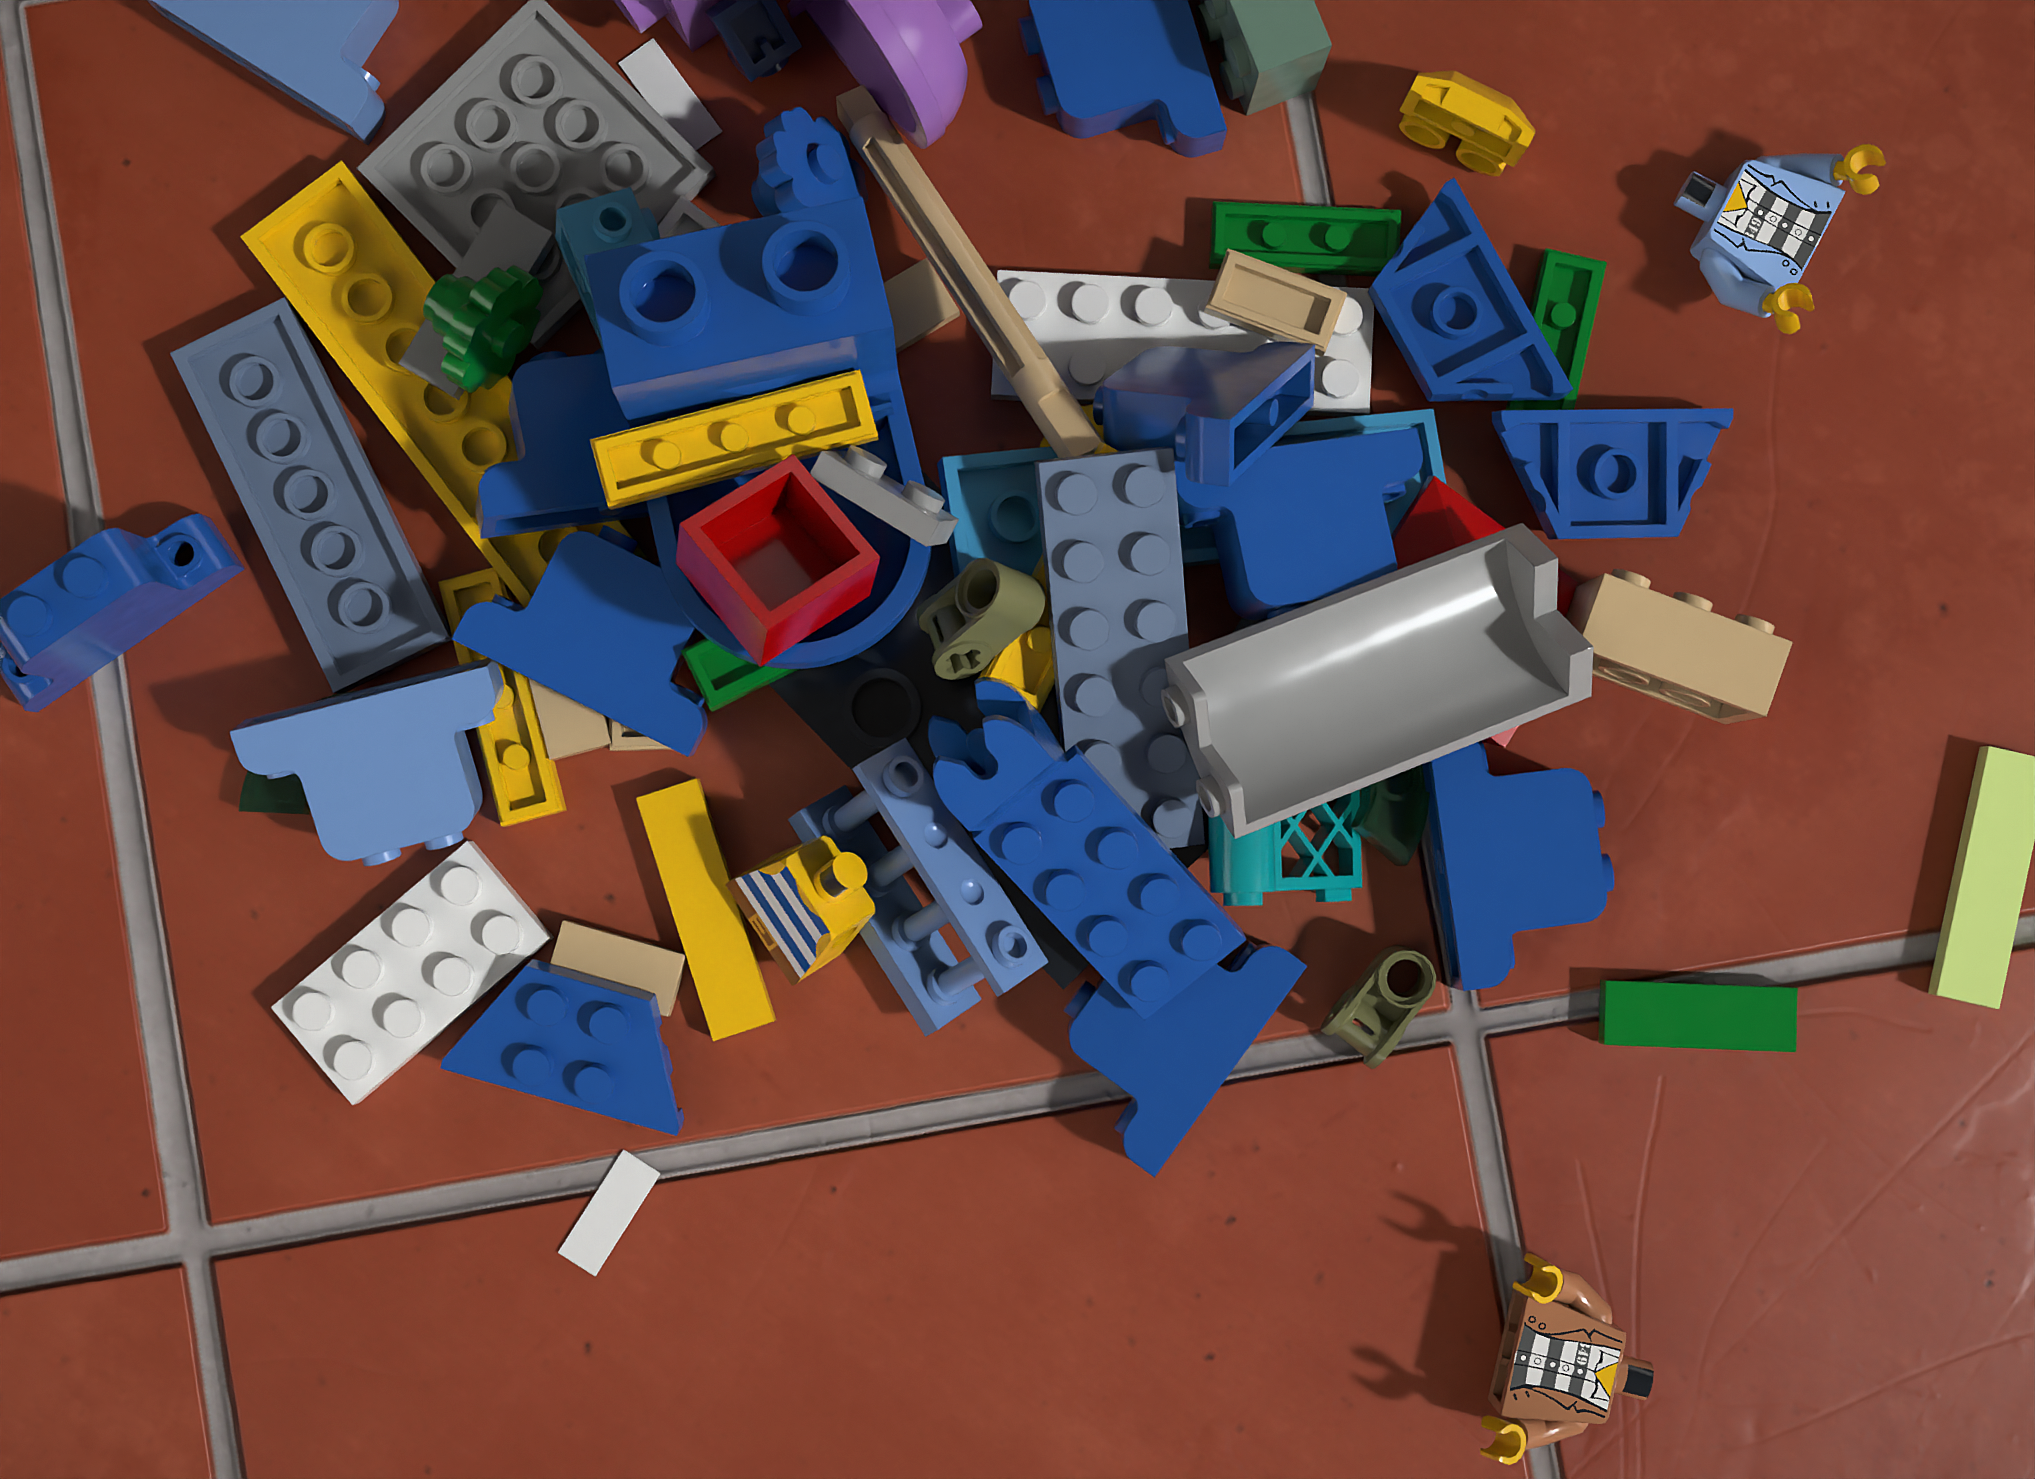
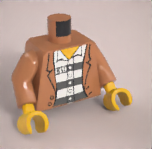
[1480,1253,1654,1465]

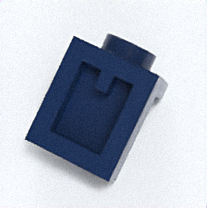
[705,0,802,82]

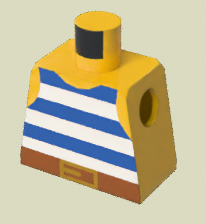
[725,834,875,986]

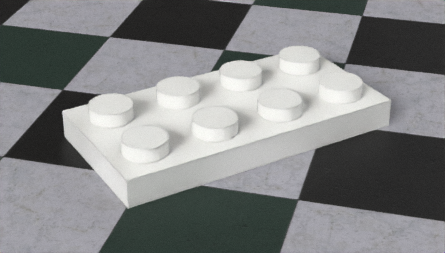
[271,841,554,1105]

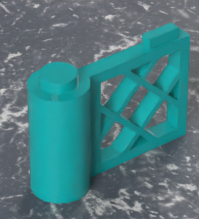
[1208,789,1362,906]

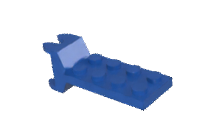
[928,677,1246,1021]

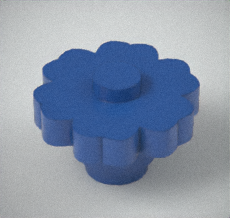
[751,107,868,217]

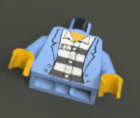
[1674,144,1886,334]

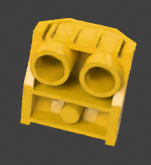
[1399,70,1535,176]

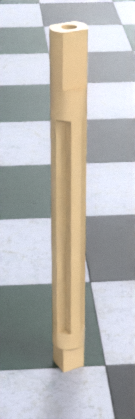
[836,85,1105,458]

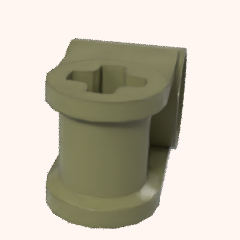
[916,558,1046,680]
[1320,945,1436,1069]

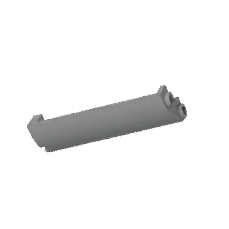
[1161,523,1594,839]

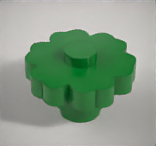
[423,265,543,393]

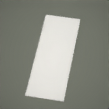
[618,38,722,150]
[558,1149,661,1276]

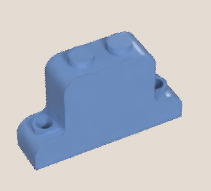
[147,0,399,145]
[230,658,504,866]

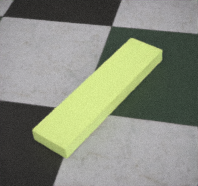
[1928,746,2035,1009]

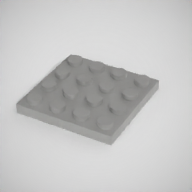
[357,0,717,350]

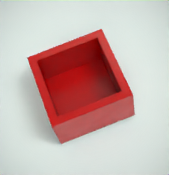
[675,454,880,667]

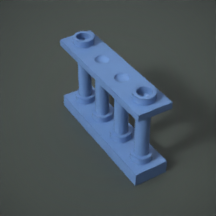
[788,738,1049,1037]

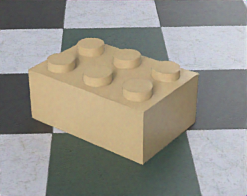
[1566,569,1793,724]

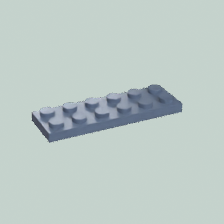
[170,297,452,694]
[1034,446,1205,849]

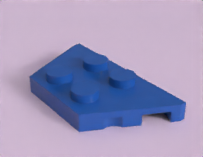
[1368,178,1573,401]
[1492,408,1733,540]
[440,959,684,1136]

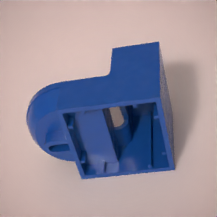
[583,196,932,669]

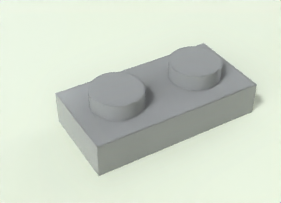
[810,445,959,547]

